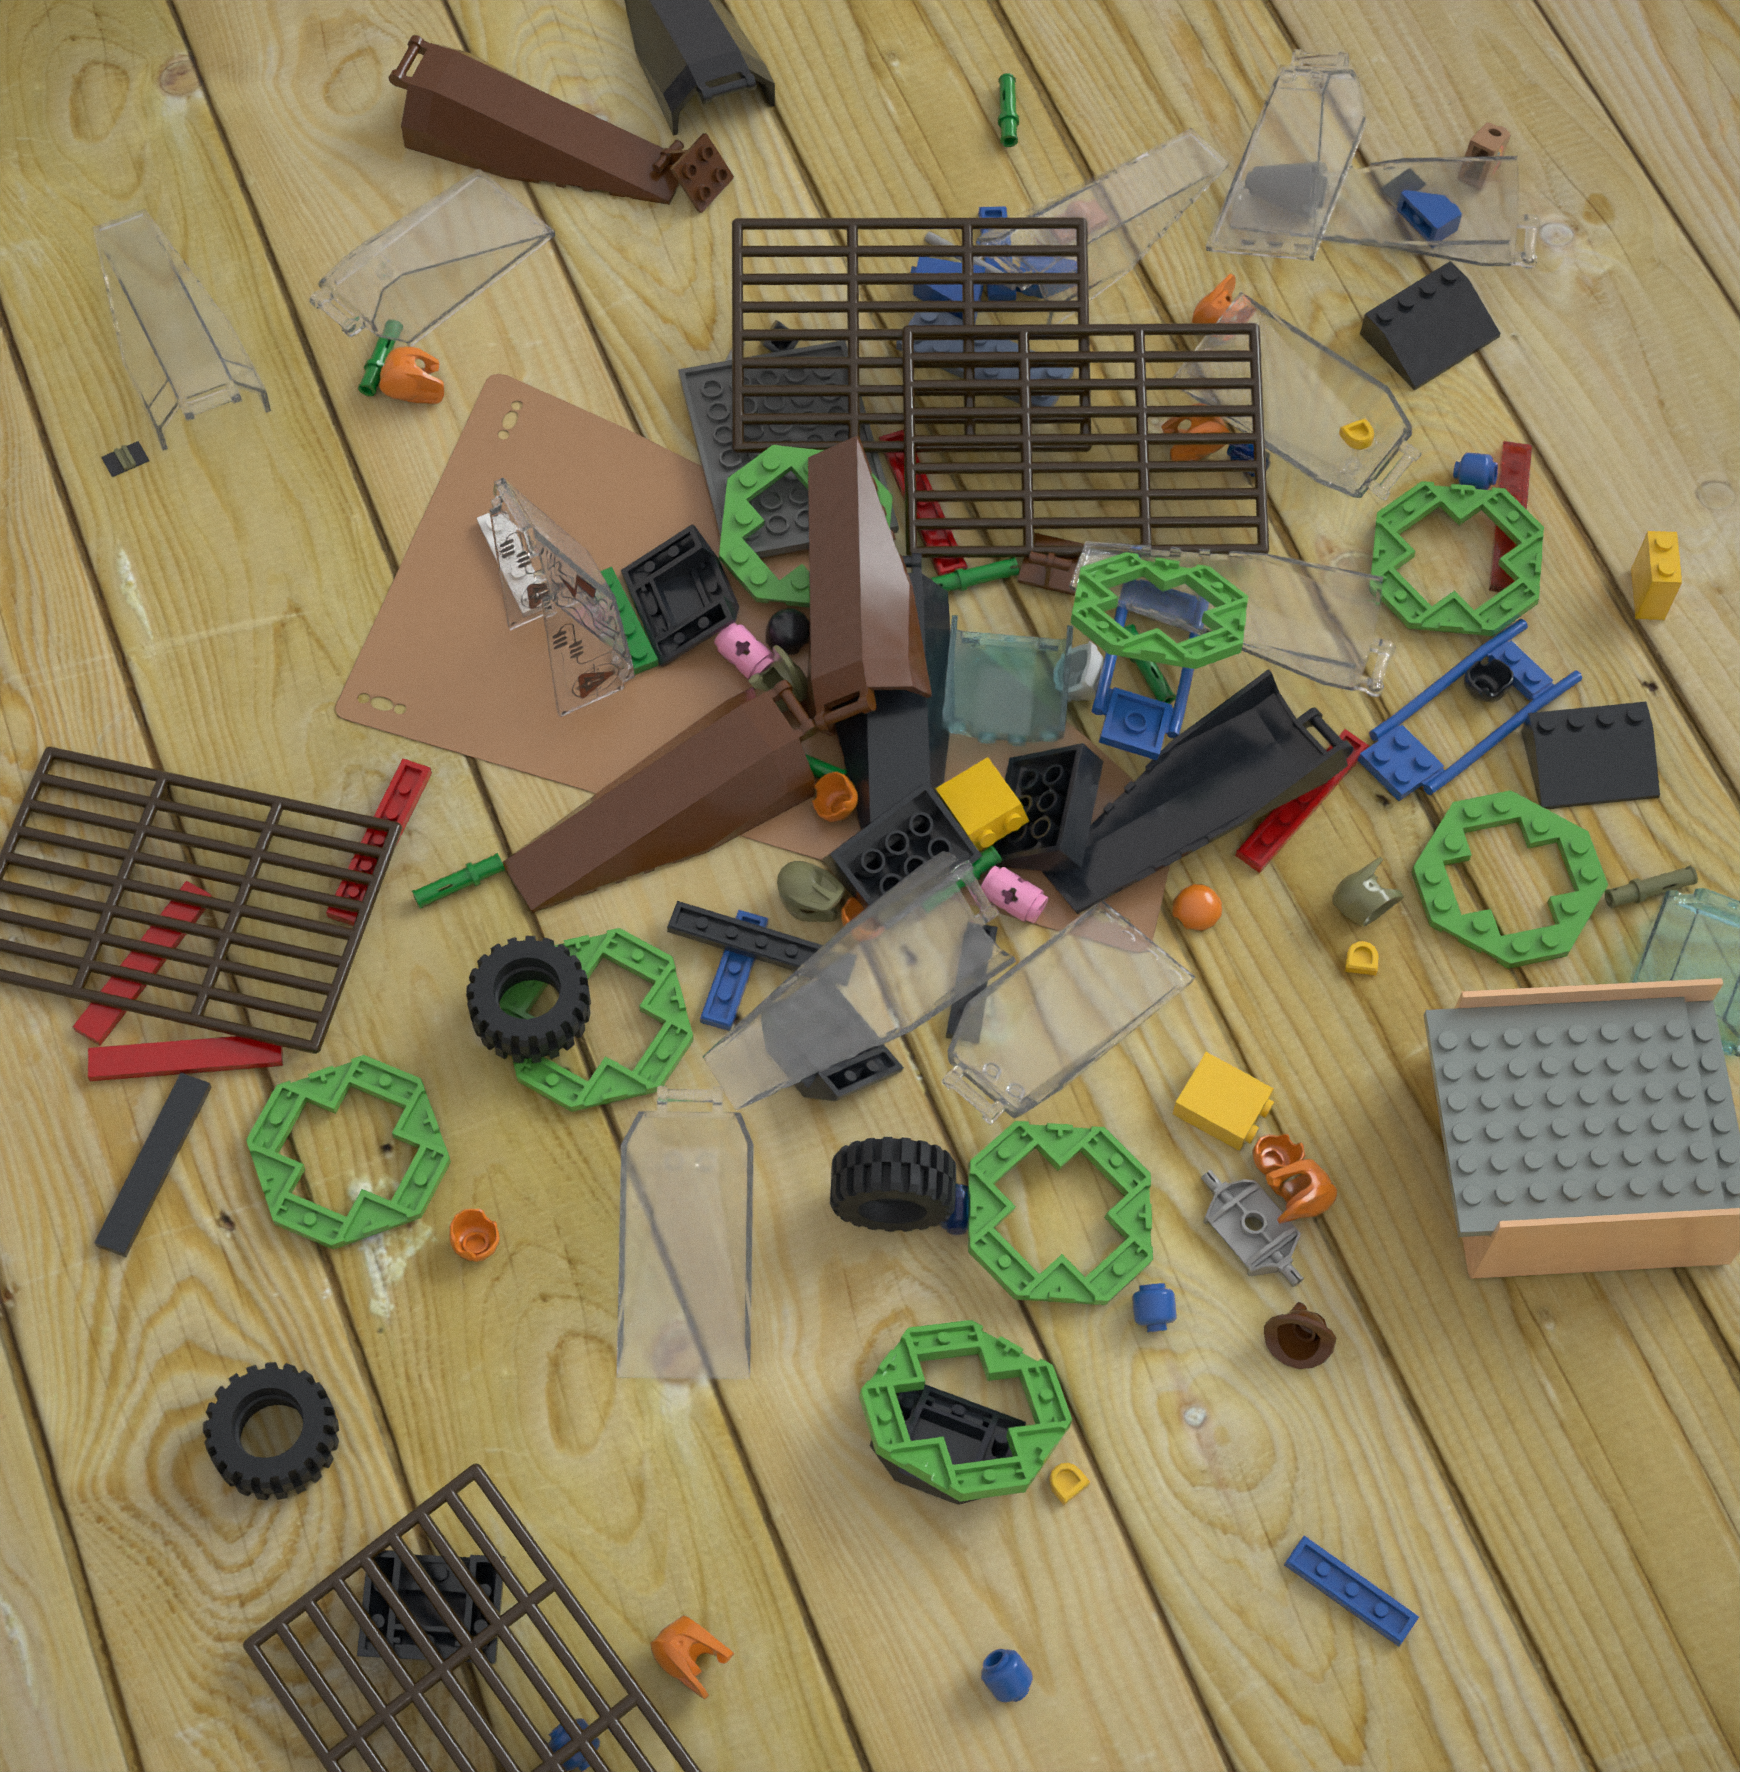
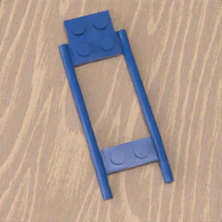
[1091,556,1209,760]
[1358,619,1582,801]

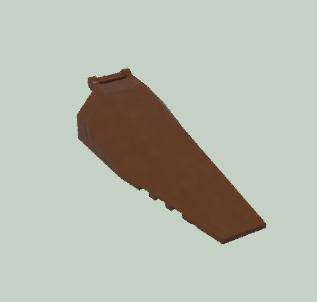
[388,35,679,205]
[806,436,932,737]
[503,680,819,913]

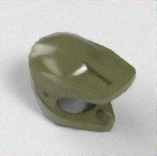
[748,645,807,713]
[1332,857,1404,927]
[777,861,845,922]

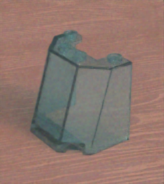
[942,615,1074,746]
[1629,888,1740,1057]

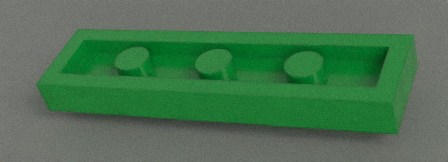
[585,567,659,676]

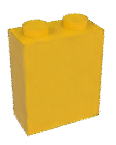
[1631,531,1682,620]
[935,757,1029,851]
[1173,1052,1275,1151]

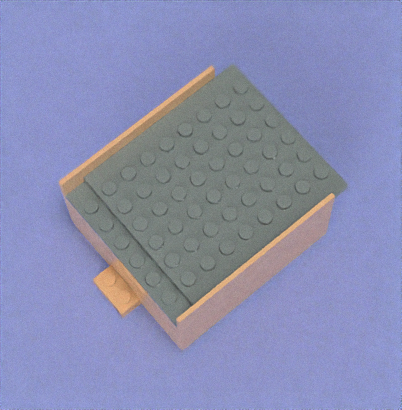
[1423,978,1740,1279]

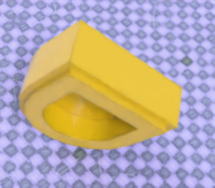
[1339,418,1374,450]
[1345,941,1379,976]
[1049,1463,1090,1505]

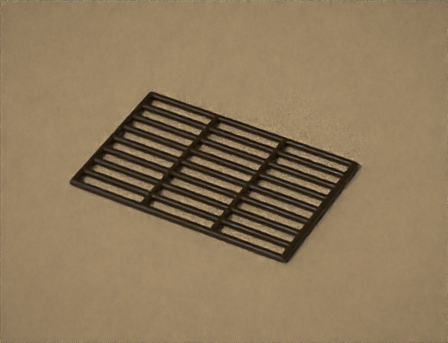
[732,217,1092,453]
[902,323,1269,558]
[0,746,402,1054]
[243,1463,702,1772]

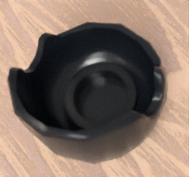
[765,608,810,655]
[1464,659,1514,702]

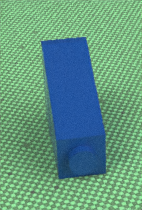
[910,257,986,325]

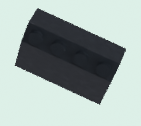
[1360,261,1501,391]
[1521,701,1660,809]
[992,743,1104,872]
[823,781,982,930]

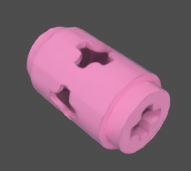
[714,622,774,680]
[979,866,1049,924]

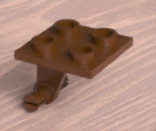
[652,133,734,213]
[1017,532,1088,596]

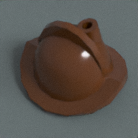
[1264,1302,1337,1369]

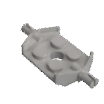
[1201,1170,1304,1287]

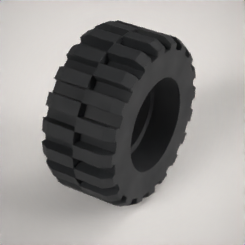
[466,936,591,1063]
[830,1137,956,1232]
[203,1362,339,1500]

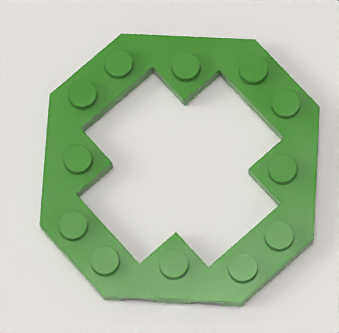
[719,445,893,608]
[1370,481,1544,636]
[1070,552,1248,669]
[1411,790,1608,969]
[499,928,694,1112]
[246,1055,451,1250]
[968,1121,1153,1305]
[859,1320,1072,1501]

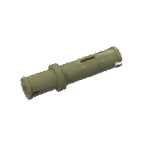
[1605,865,1698,909]

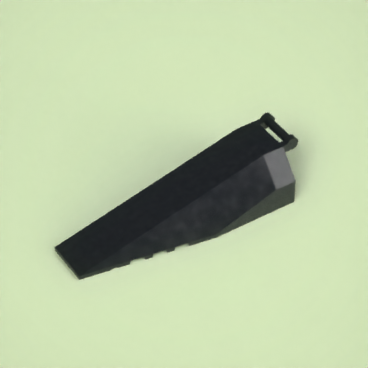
[624,0,775,136]
[832,553,952,829]
[1042,669,1354,914]

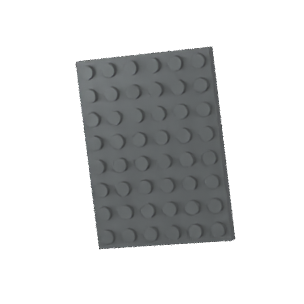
[678,341,899,558]

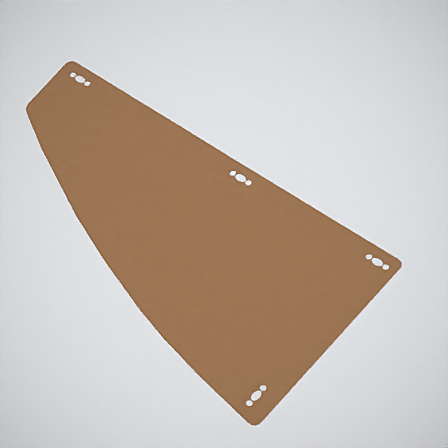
[335,373,1170,954]

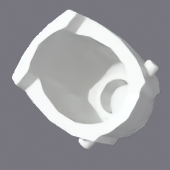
[1056,641,1104,702]

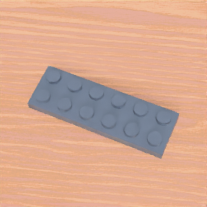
[896,313,1074,407]

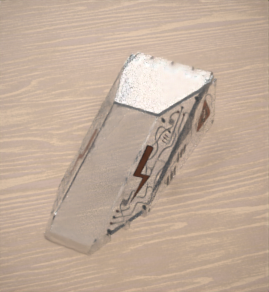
[489,478,635,717]

